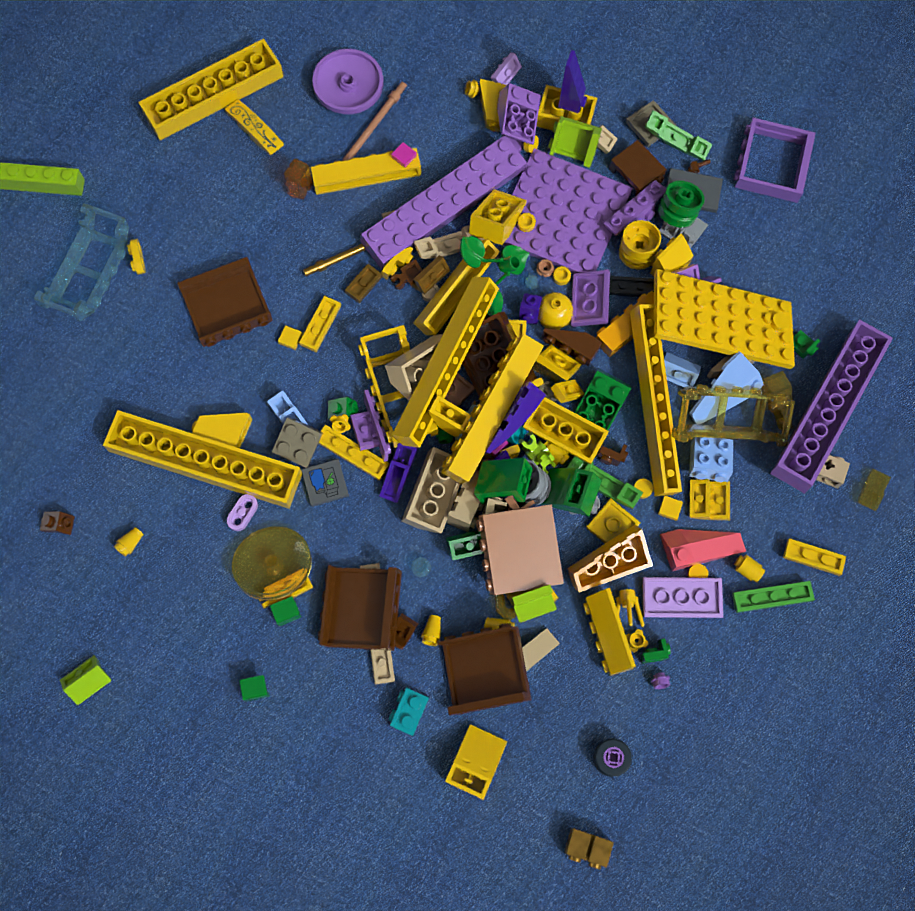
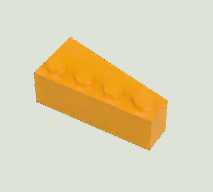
[567,524,653,592]

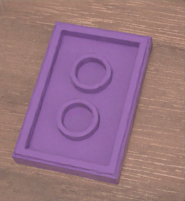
[571,270,610,327]

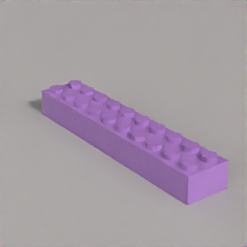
[360,135,527,269]
[770,319,893,494]

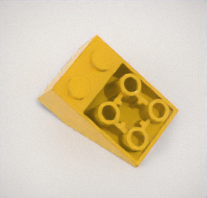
[445,724,507,800]

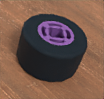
[593,739,632,777]

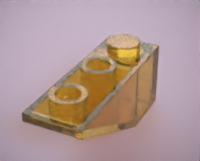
[759,371,792,434]

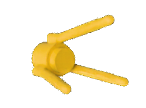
[616,589,645,627]

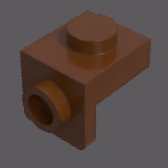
[597,444,629,467]
[40,511,75,535]
[395,613,419,650]

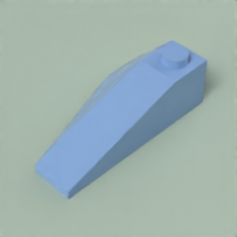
[690,352,764,426]

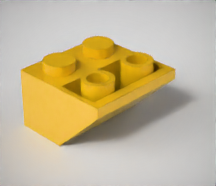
[650,234,694,276]

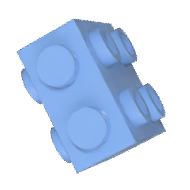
[689,434,733,482]

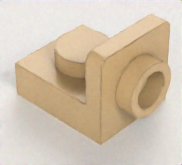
[597,125,618,154]

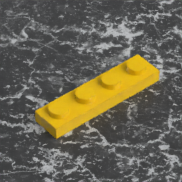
[318,425,390,481]

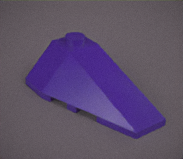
[558,50,587,114]

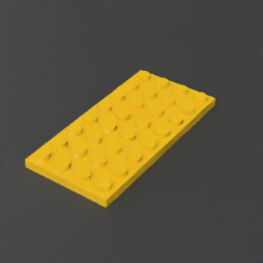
[654,269,795,369]

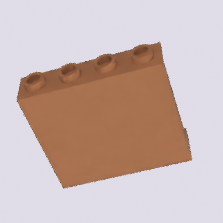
[476,505,564,595]

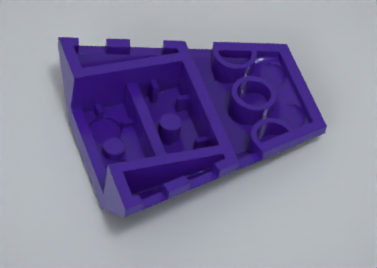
[485,382,546,454]

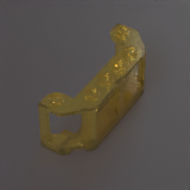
[671,384,795,446]

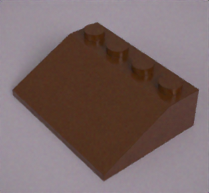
[462,312,537,397]

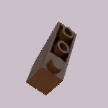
[542,329,603,366]

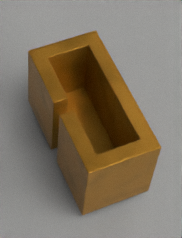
[564,828,614,870]

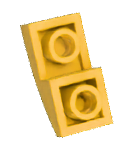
[382,247,413,280]

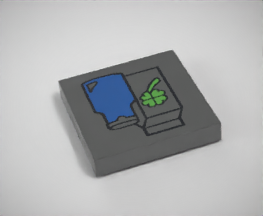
[302,459,349,507]

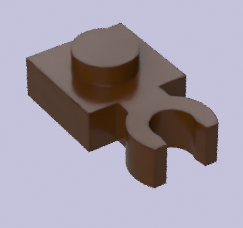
[391,259,423,290]

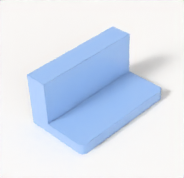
[664,352,701,390]

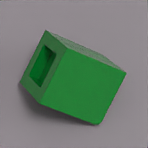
[270,596,301,626]
[240,675,270,702]

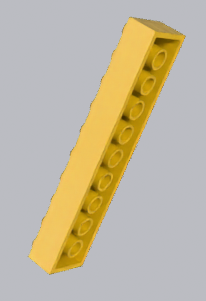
[103,410,303,509]

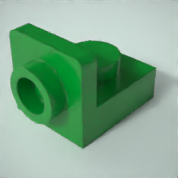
[793,330,820,359]
[641,638,671,664]

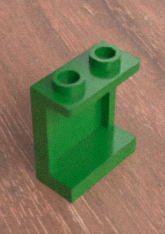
[474,457,533,504]

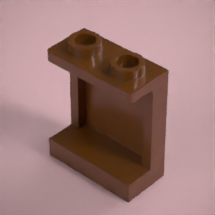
[609,140,667,196]

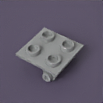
[660,218,708,249]

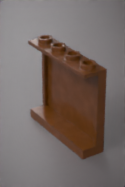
[177,257,273,347]
[318,565,402,651]
[437,623,531,715]

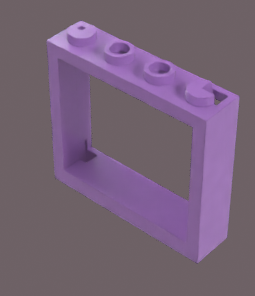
[734,118,815,203]

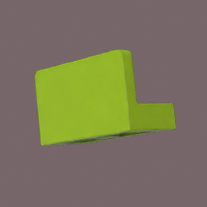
[511,584,557,623]
[60,655,111,705]

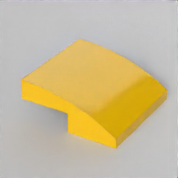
[690,480,730,521]

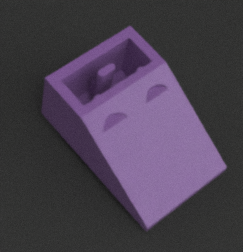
[497,83,541,145]

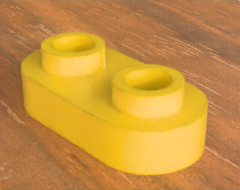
[127,239,146,275]

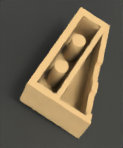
[447,470,484,532]

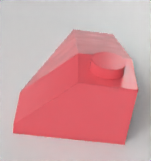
[660,529,746,571]

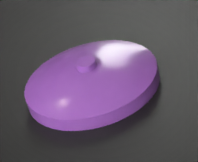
[313,49,383,114]

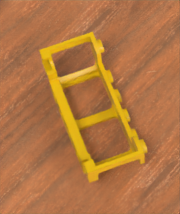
[358,325,438,448]

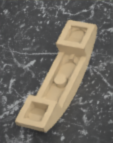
[414,225,485,259]

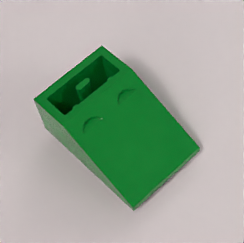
[575,369,633,430]
[540,468,602,516]

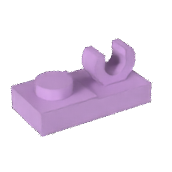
[491,53,521,85]

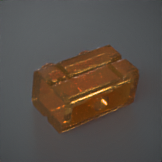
[284,159,313,200]

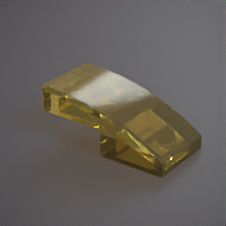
[858,469,891,511]

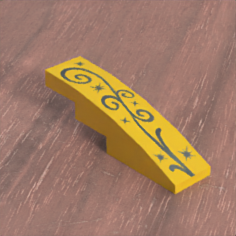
[225,99,284,155]

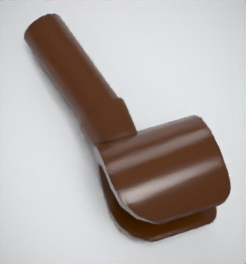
[688,159,711,173]

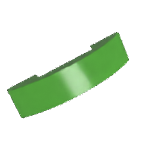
[645,110,712,161]
[567,456,643,509]

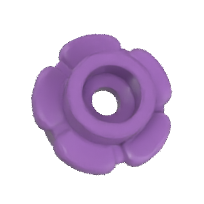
[651,673,670,689]

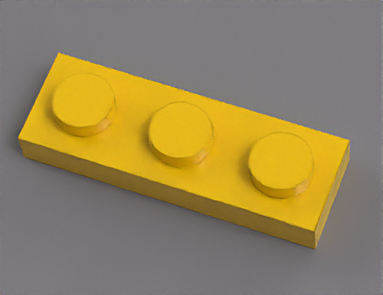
[299,296,341,353]
[783,538,846,576]

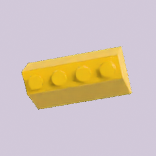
[523,397,609,464]
[583,588,636,676]

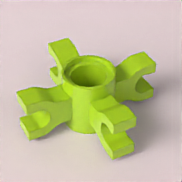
[519,431,557,474]

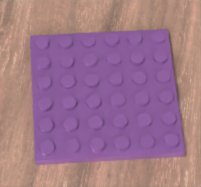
[503,148,633,273]

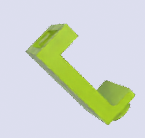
[548,116,602,168]

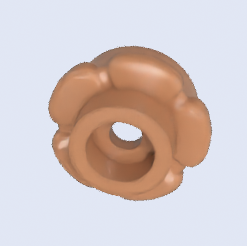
[537,259,554,277]

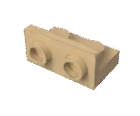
[482,497,507,515]

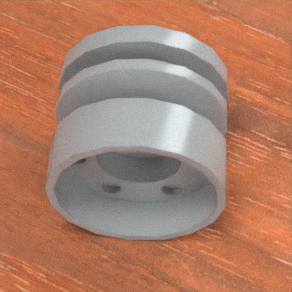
[513,459,551,506]

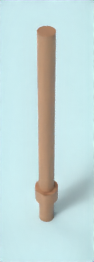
[342,82,407,161]

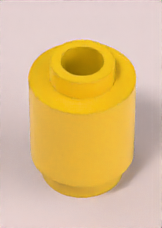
[544,441,570,465]
[734,554,765,582]

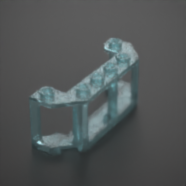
[34,203,129,322]

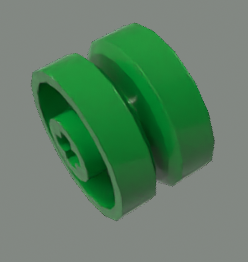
[658,180,705,228]

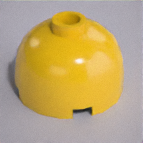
[538,292,573,330]

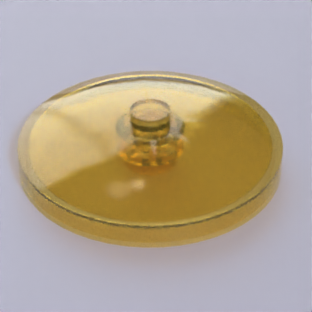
[232,526,312,601]

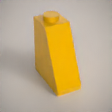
[479,79,507,132]
[192,413,253,448]

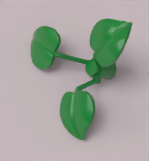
[460,236,529,317]

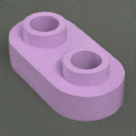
[227,494,258,531]

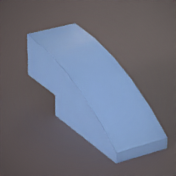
[267,391,309,426]

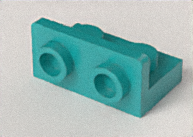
[388,687,429,736]

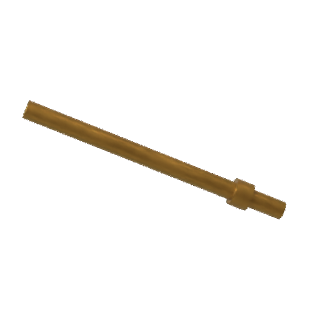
[303,244,366,276]

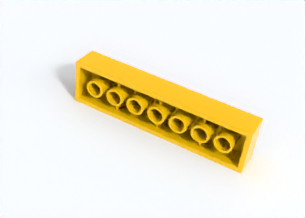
[138,39,284,140]
[441,334,544,484]

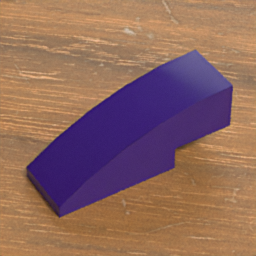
[379,443,419,503]

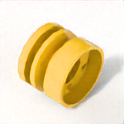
[619,220,662,270]

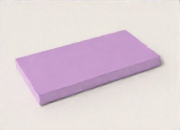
[642,577,723,618]

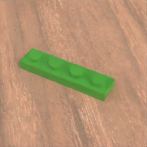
[732,581,815,613]

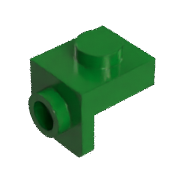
[328,397,358,420]

